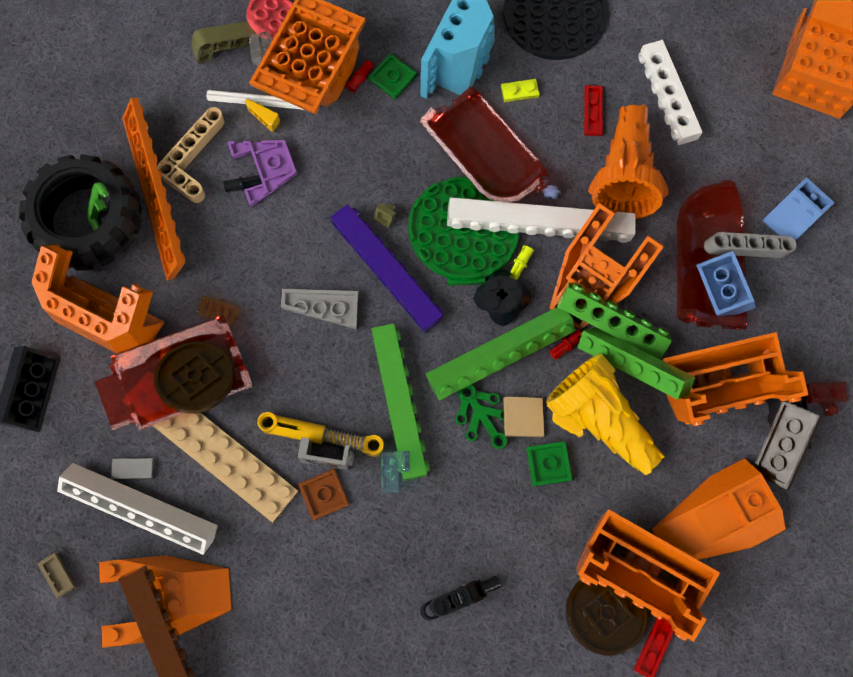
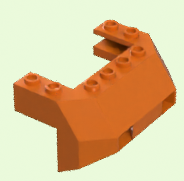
[32,244,165,354]
[663,332,808,426]
[576,509,720,642]

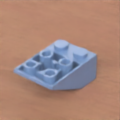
[762,177,835,240]

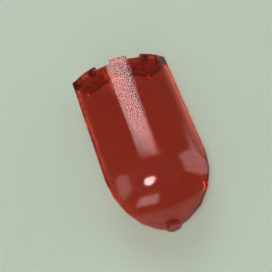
[419,86,551,203]
[677,180,747,330]

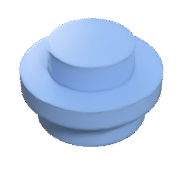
[543,185,561,199]

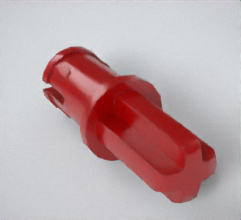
[346,60,373,93]
[549,329,582,359]

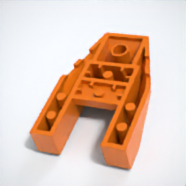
[549,202,664,330]
[99,555,232,648]

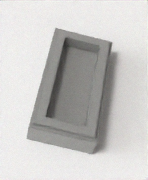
[111,458,154,479]

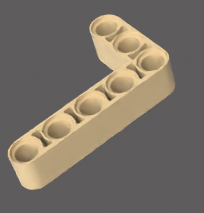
[157,107,225,203]

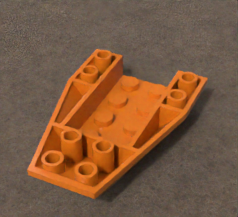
[651,458,786,560]

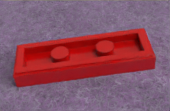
[584,85,603,137]
[633,617,675,677]

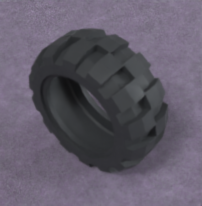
[19,154,142,271]

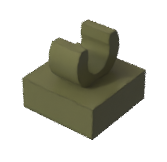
[373,202,396,228]

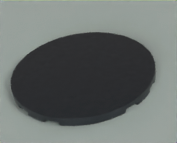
[503,0,608,60]

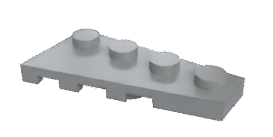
[281,289,358,330]

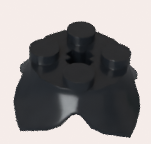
[473,270,531,326]

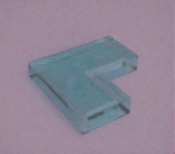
[381,451,410,493]

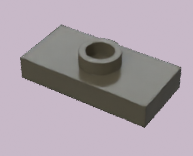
[37,552,77,599]

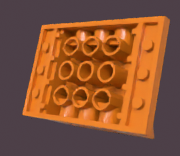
[249,0,366,115]

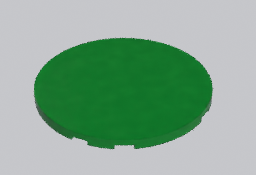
[408,177,519,281]

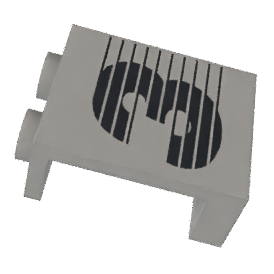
[298,437,354,470]

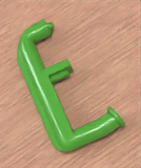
[87,182,109,231]

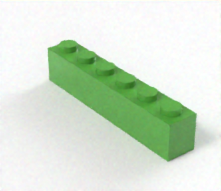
[578,327,695,400]

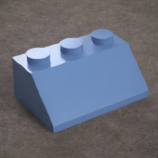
[696,251,756,316]

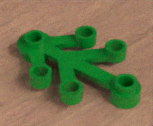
[455,384,507,450]

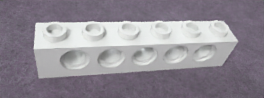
[639,40,702,145]

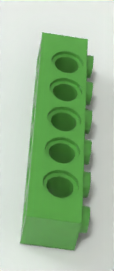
[557,283,672,359]

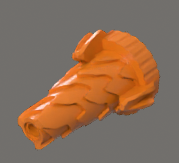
[588,104,669,219]

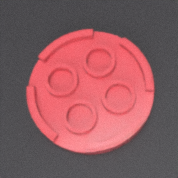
[246,0,293,39]

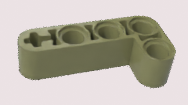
[191,21,265,64]

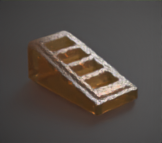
[196,295,241,326]

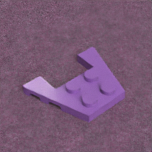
[227,140,297,207]

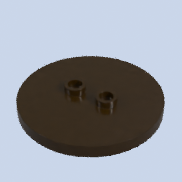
[154,341,235,413]
[565,580,648,656]

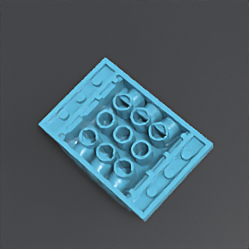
[420,0,495,99]

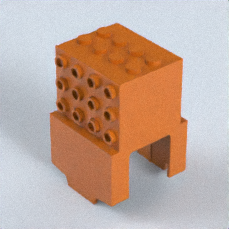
[772,0,853,119]

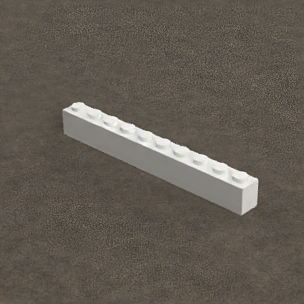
[447,198,635,243]

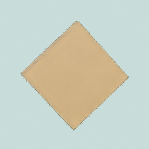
[504,397,544,437]

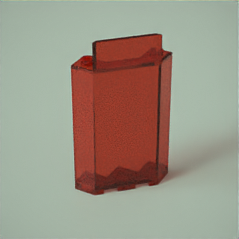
[95,315,253,431]

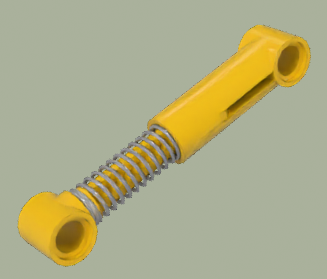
[257,412,384,457]

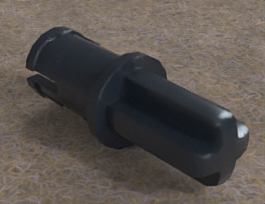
[223,175,261,192]

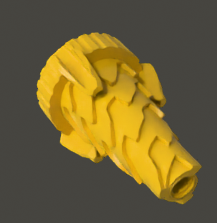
[546,353,665,475]

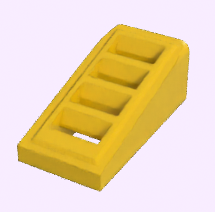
[245,99,280,133]

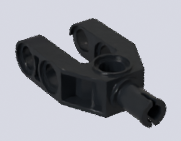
[420,576,501,621]

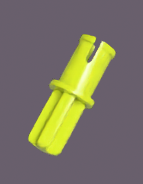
[510,245,534,280]

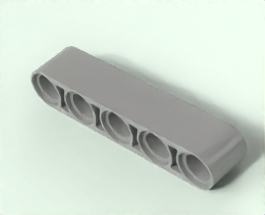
[704,232,796,258]

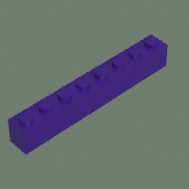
[330,204,443,333]

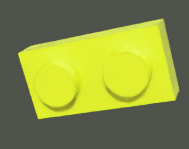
[501,79,540,102]

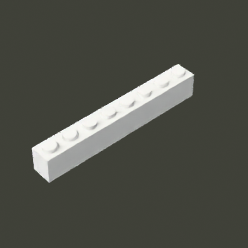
[57,463,218,555]

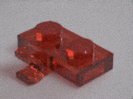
[806,382,848,416]

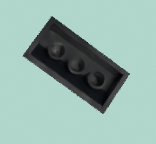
[0,346,61,432]

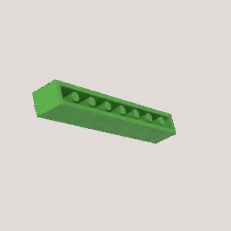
[426,307,575,401]
[371,324,430,481]

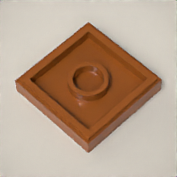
[298,468,350,521]

